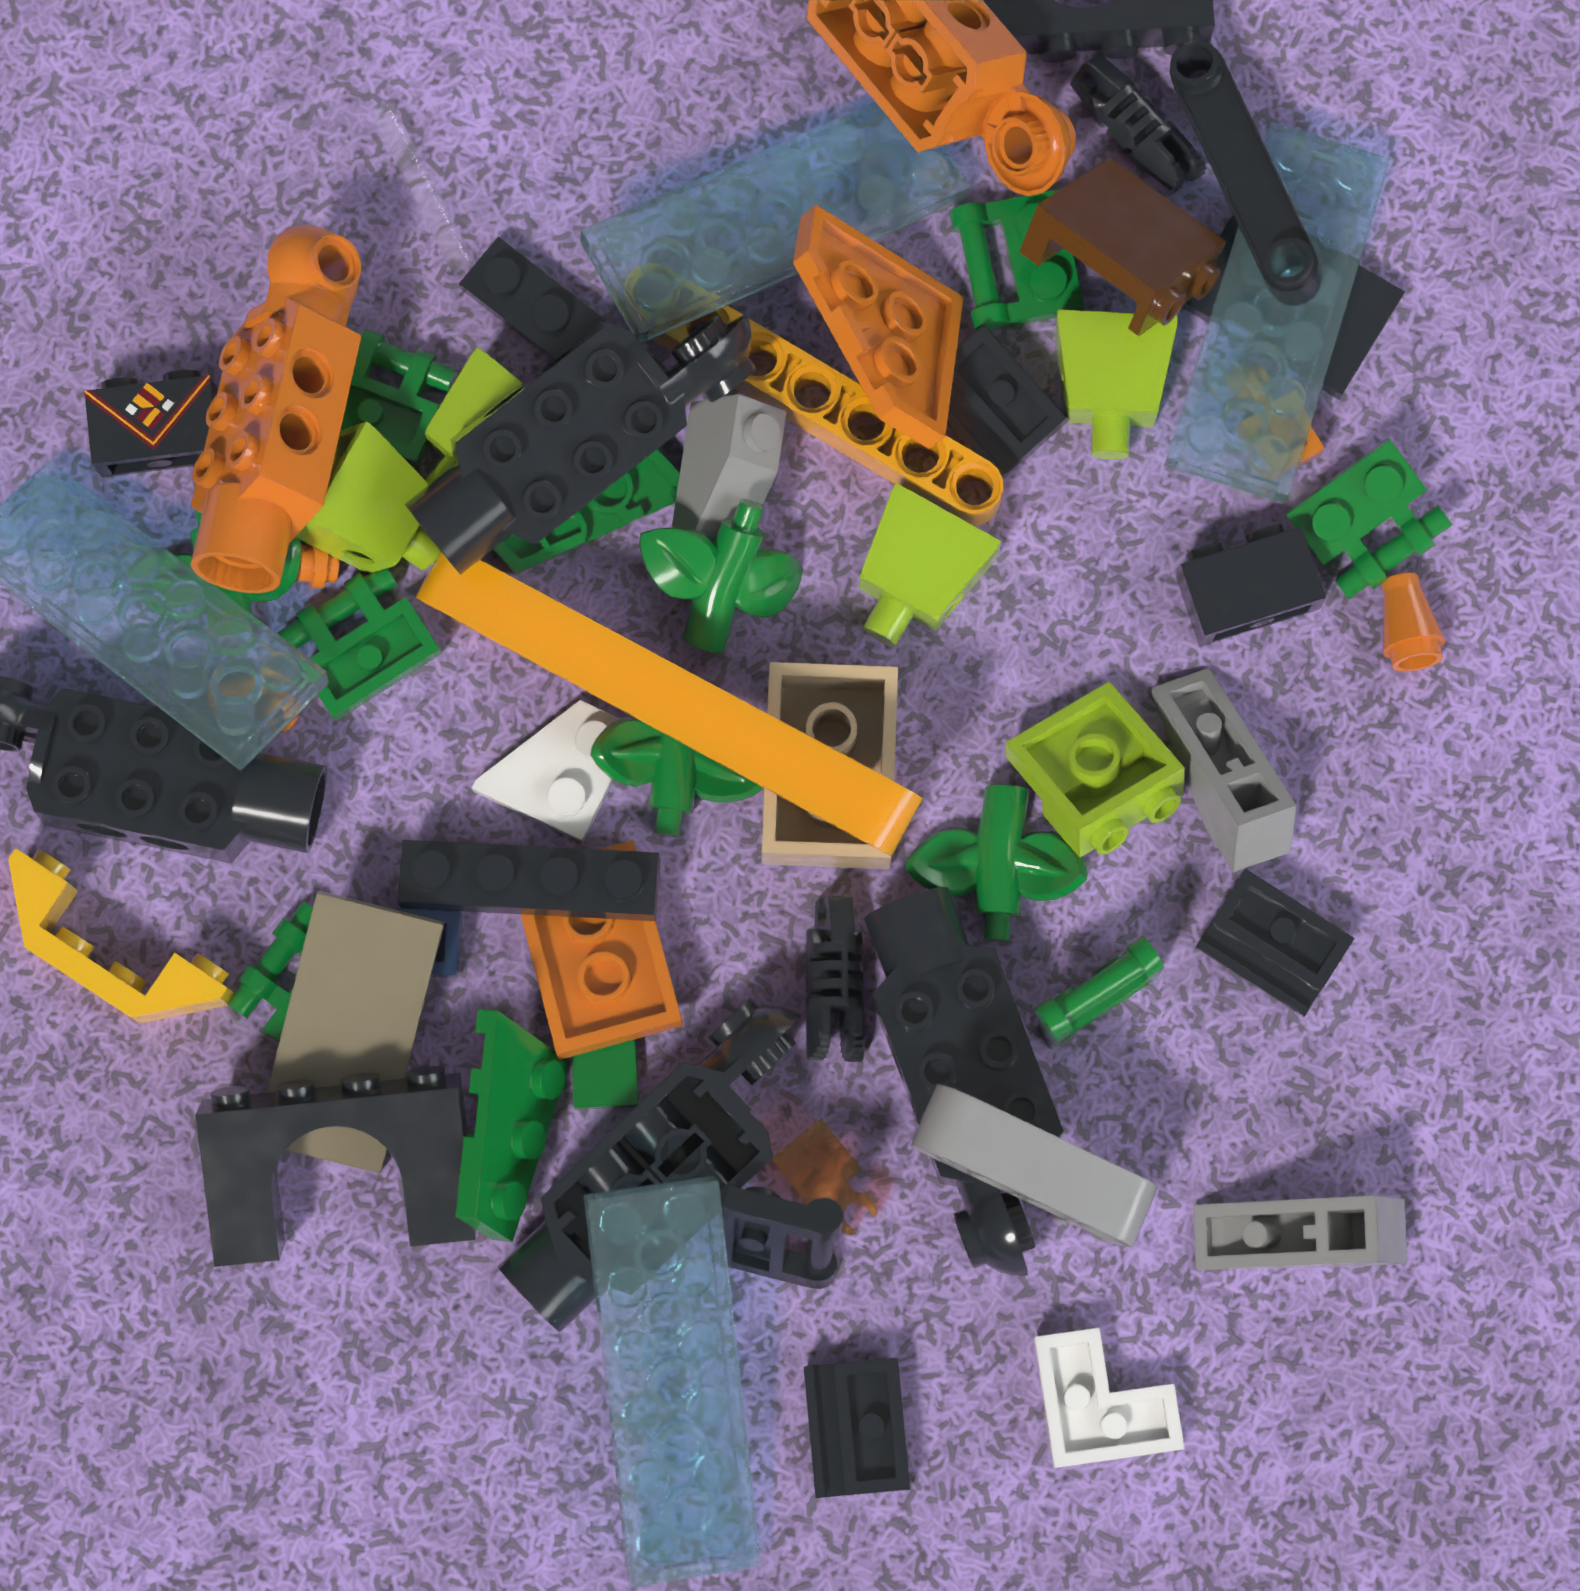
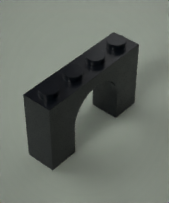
[983,0,1215,62]
[195,1066,477,1267]

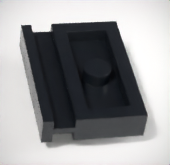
[947,325,1070,480]
[1195,869,1355,1017]
[803,1358,910,1498]

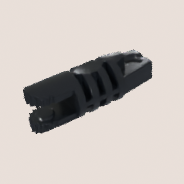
[1070,53,1207,196]
[805,895,864,1062]

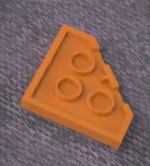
[793,204,964,449]

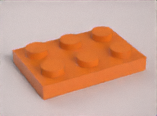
[520,840,684,1060]

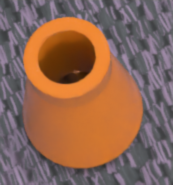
[1381,573,1446,672]

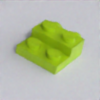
[1005,681,1185,858]

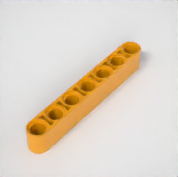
[623,265,1003,526]

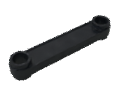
[1169,40,1323,306]

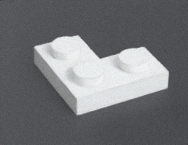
[1034,1328,1184,1468]

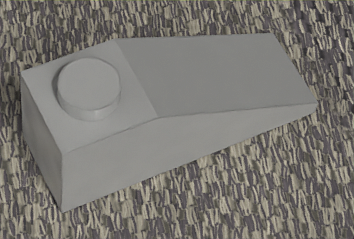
[672,394,787,542]
[1152,668,1297,873]
[1194,1195,1407,1270]

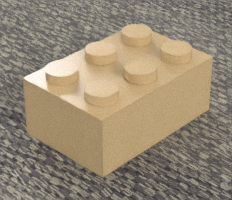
[762,662,898,869]

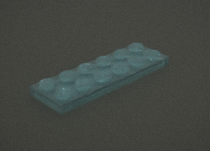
[580,102,971,343]
[1164,121,1391,504]
[0,460,329,771]
[584,1176,761,1588]

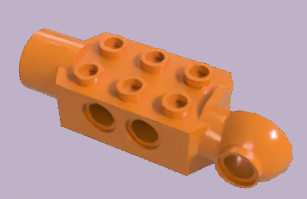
[190,224,361,593]

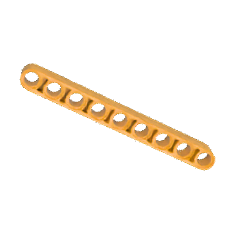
[415,551,923,856]

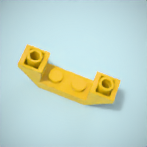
[8,848,234,1024]

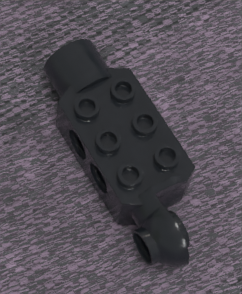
[405,314,756,575]
[0,676,327,863]
[864,887,1064,1276]
[497,997,802,1332]

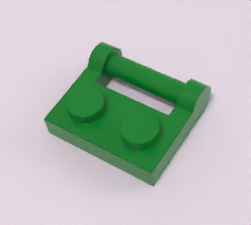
[949,189,1085,332]
[1034,936,1164,1050]

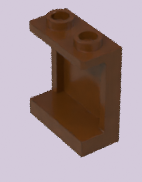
[1019,157,1227,336]

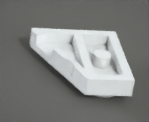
[471,700,620,843]

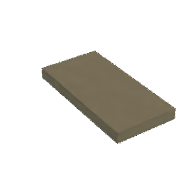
[267,890,445,1174]

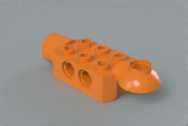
[807,0,1076,196]

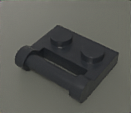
[718,1185,843,1289]

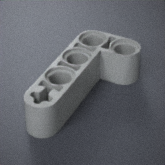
[910,1084,1158,1248]

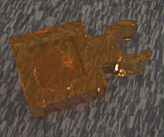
[771,1118,878,1237]

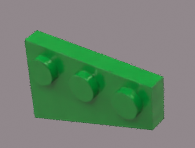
[492,449,680,576]
[455,1009,570,1242]

